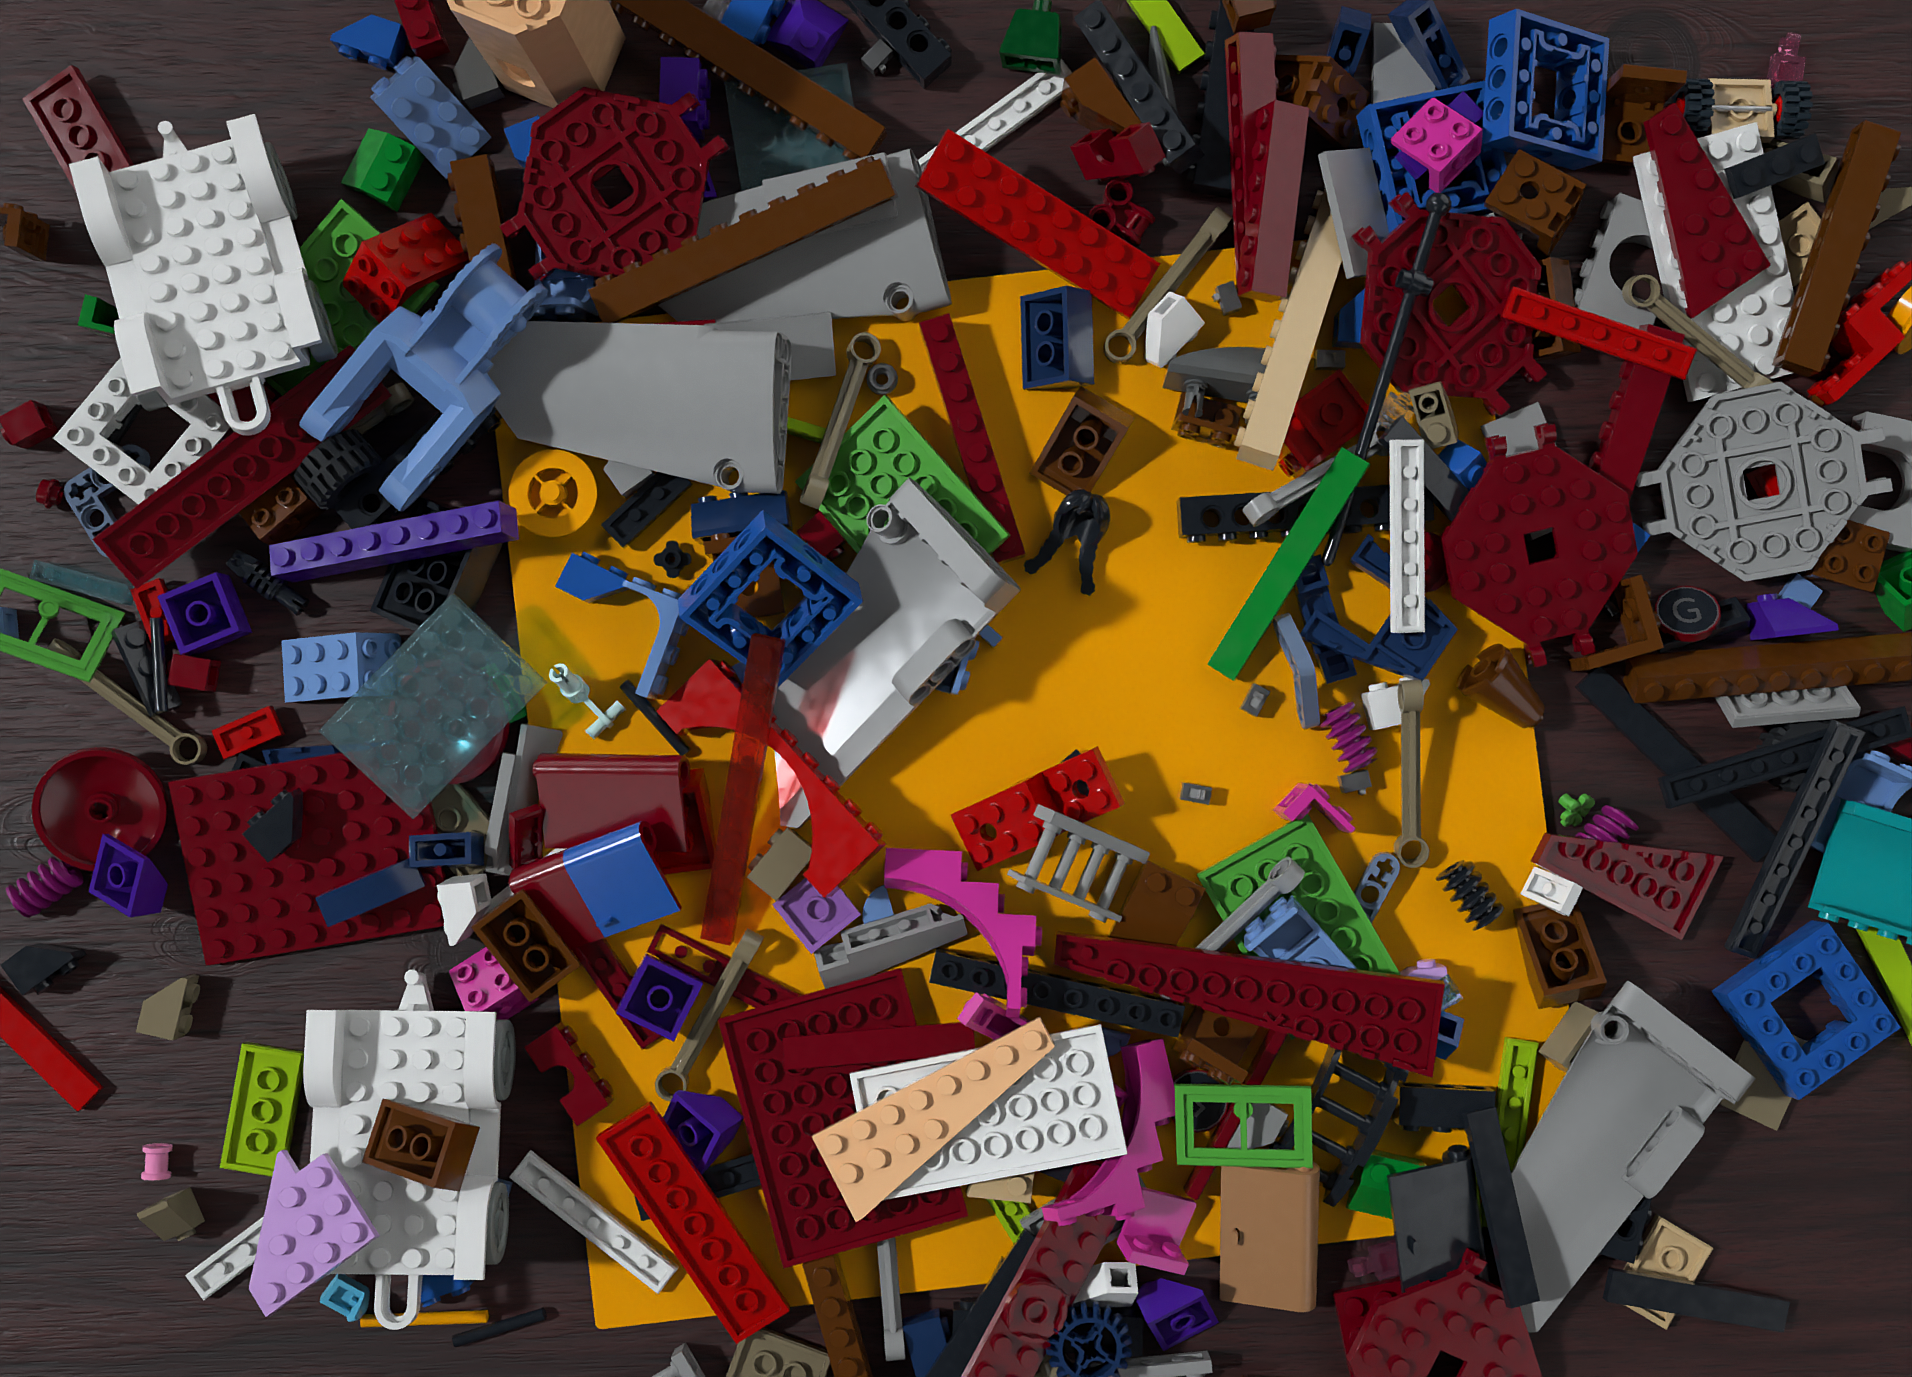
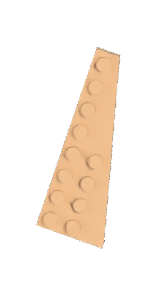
[812,1017,1055,1222]

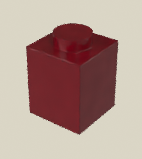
[0,400,59,449]
[796,511,846,562]
[166,653,221,692]

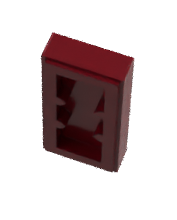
[509,804,543,869]

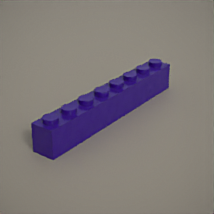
[269,501,519,583]

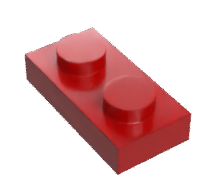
[130,578,175,645]
[212,706,285,759]

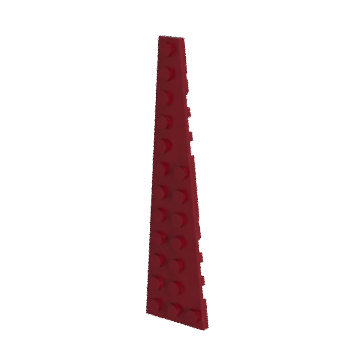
[1054,931,1445,1078]

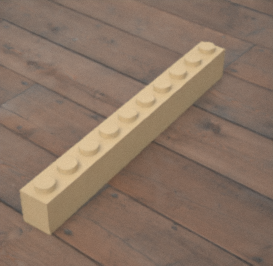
[1234,189,1342,471]

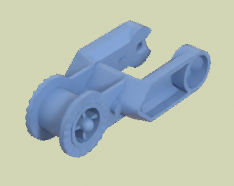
[299,243,548,512]

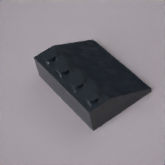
[370,497,503,648]

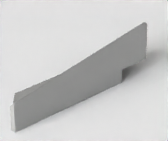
[484,724,563,875]
[814,903,967,988]

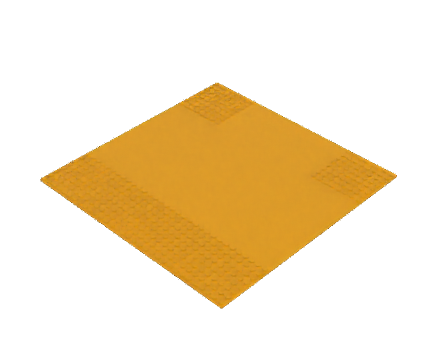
[495,239,1569,1329]

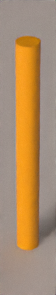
[360,1310,489,1328]

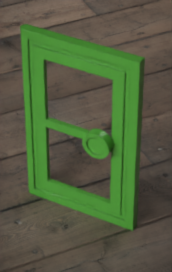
[0,568,126,683]
[1175,1084,1313,1168]

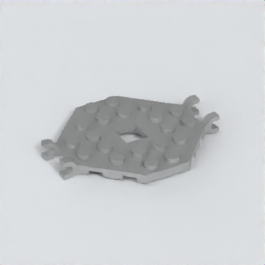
[1635,382,1893,581]

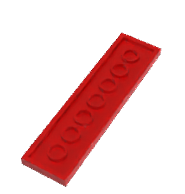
[915,129,1161,319]
[596,1101,790,1344]

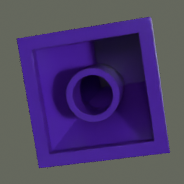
[766,0,849,74]
[1746,593,1839,641]
[88,834,168,917]
[663,1090,744,1175]
[1135,1278,1219,1351]

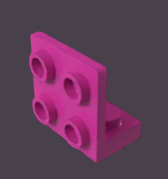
[1391,98,1483,193]
[1273,783,1356,833]
[449,947,539,1020]
[1116,1187,1196,1275]

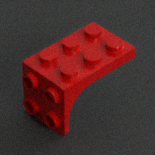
[343,213,470,323]
[1278,369,1369,479]

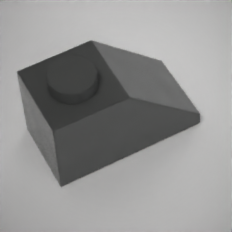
[452,37,505,109]

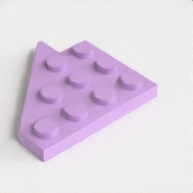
[249,1150,380,1317]

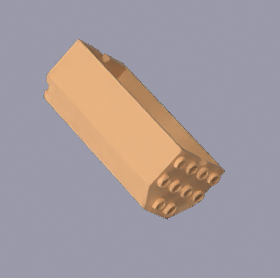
[447,0,626,108]

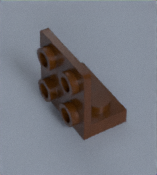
[0,203,50,262]
[1171,392,1242,448]
[239,473,325,545]
[1798,520,1890,592]

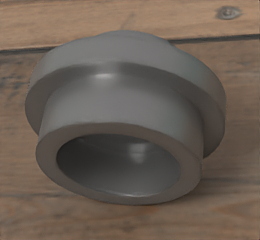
[866,363,898,395]

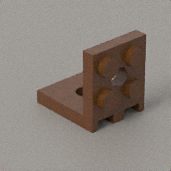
[1274,54,1370,150]
[1600,64,1687,166]
[1484,149,1587,260]
[703,533,785,618]
[1568,574,1664,672]
[1172,1005,1259,1085]

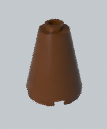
[1457,643,1545,728]

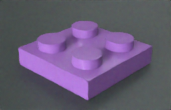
[772,878,861,954]

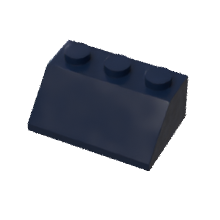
[1020,285,1094,390]
[691,490,793,545]

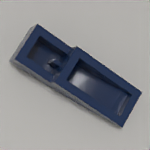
[315,858,426,927]

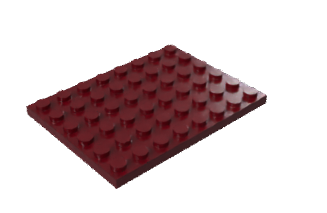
[168,739,447,966]
[718,967,968,1269]

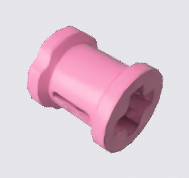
[141,1143,173,1181]

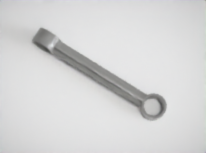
[1242,420,1394,527]
[1161,857,1305,1001]
[877,1237,905,1361]

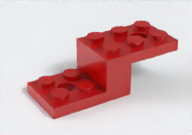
[1806,260,1912,407]
[950,746,1125,871]

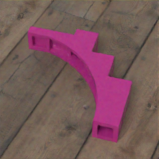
[884,848,1042,1018]
[1041,1039,1175,1226]

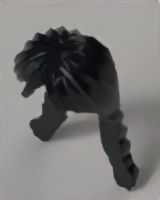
[1024,489,1110,596]

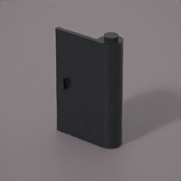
[1387,1145,1490,1293]

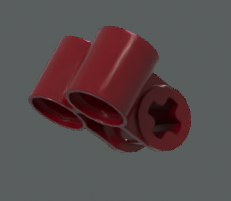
[1088,178,1156,247]

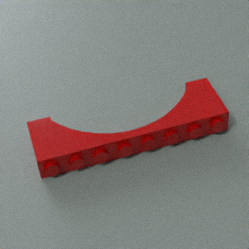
[656,659,886,898]

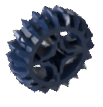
[1046,1301,1132,1377]

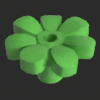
[1558,793,1595,827]

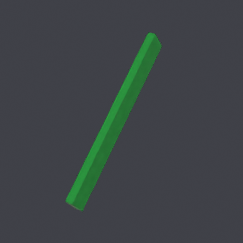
[1207,447,1371,681]

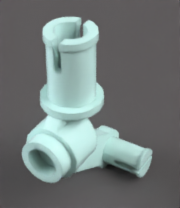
[549,663,626,740]

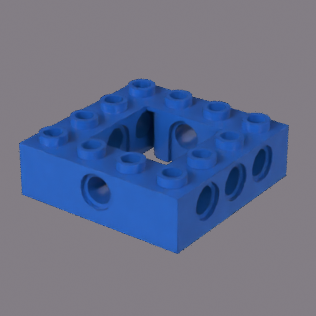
[1482,9,1609,170]
[1356,81,1507,233]
[678,510,863,688]
[1712,920,1901,1100]

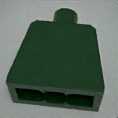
[999,0,1062,75]

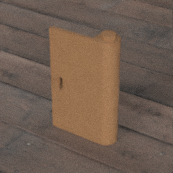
[1220,1162,1320,1312]

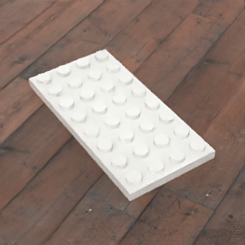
[1633,122,1795,402]
[850,1024,1128,1200]

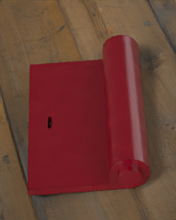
[533,753,690,852]

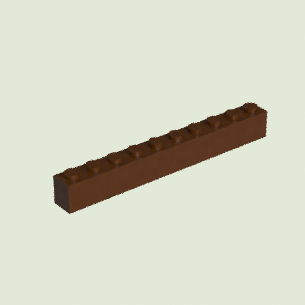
[608,0,887,160]
[588,156,898,323]
[1623,632,1912,704]

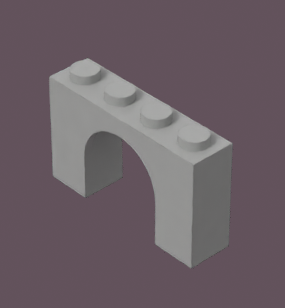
[1573,193,1656,329]
[1848,412,1912,552]

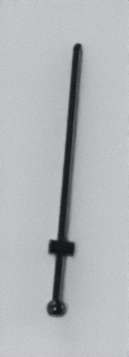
[1321,193,1452,566]

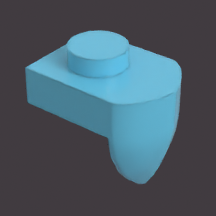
[320,1274,370,1322]

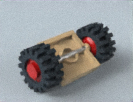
[1672,78,1813,143]

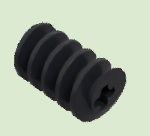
[1435,860,1504,931]

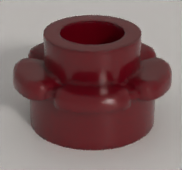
[36,479,64,509]

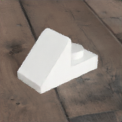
[1520,866,1583,916]

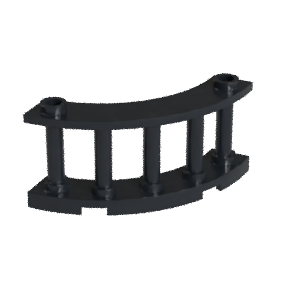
[1268,1045,1409,1207]

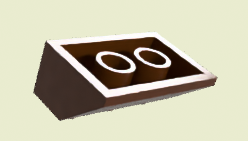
[1531,257,1581,361]
[471,889,582,1002]

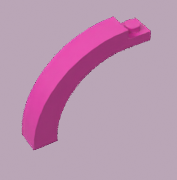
[957,992,1129,1109]

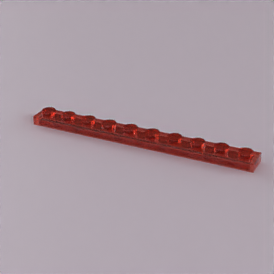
[700,633,786,946]

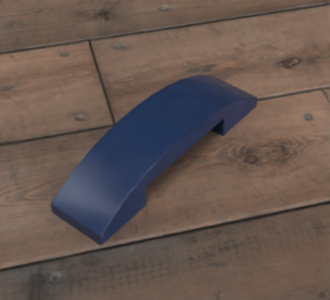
[1294,554,1357,684]

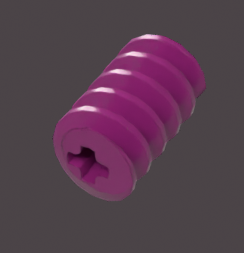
[1320,702,1378,773]
[1575,805,1639,842]
[6,856,84,918]

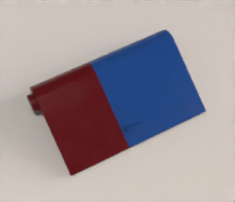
[508,821,682,949]

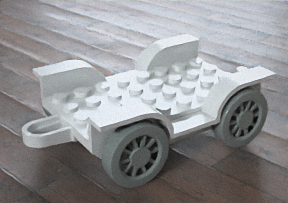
[69,114,338,436]
[303,970,516,1330]

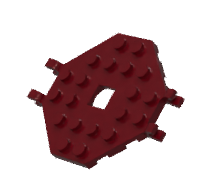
[499,87,730,281]
[1352,192,1547,416]
[1440,423,1638,667]
[1346,1248,1542,1377]

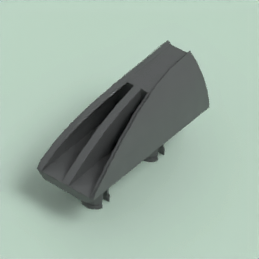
[1162,347,1266,425]

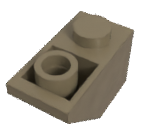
[1409,381,1459,449]
[136,974,200,1041]

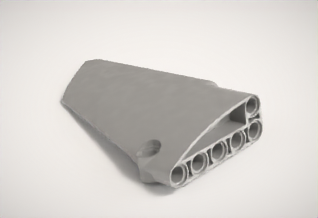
[658,149,952,323]
[487,321,792,494]
[767,477,1021,829]
[1511,981,1755,1332]

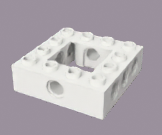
[53,357,235,504]

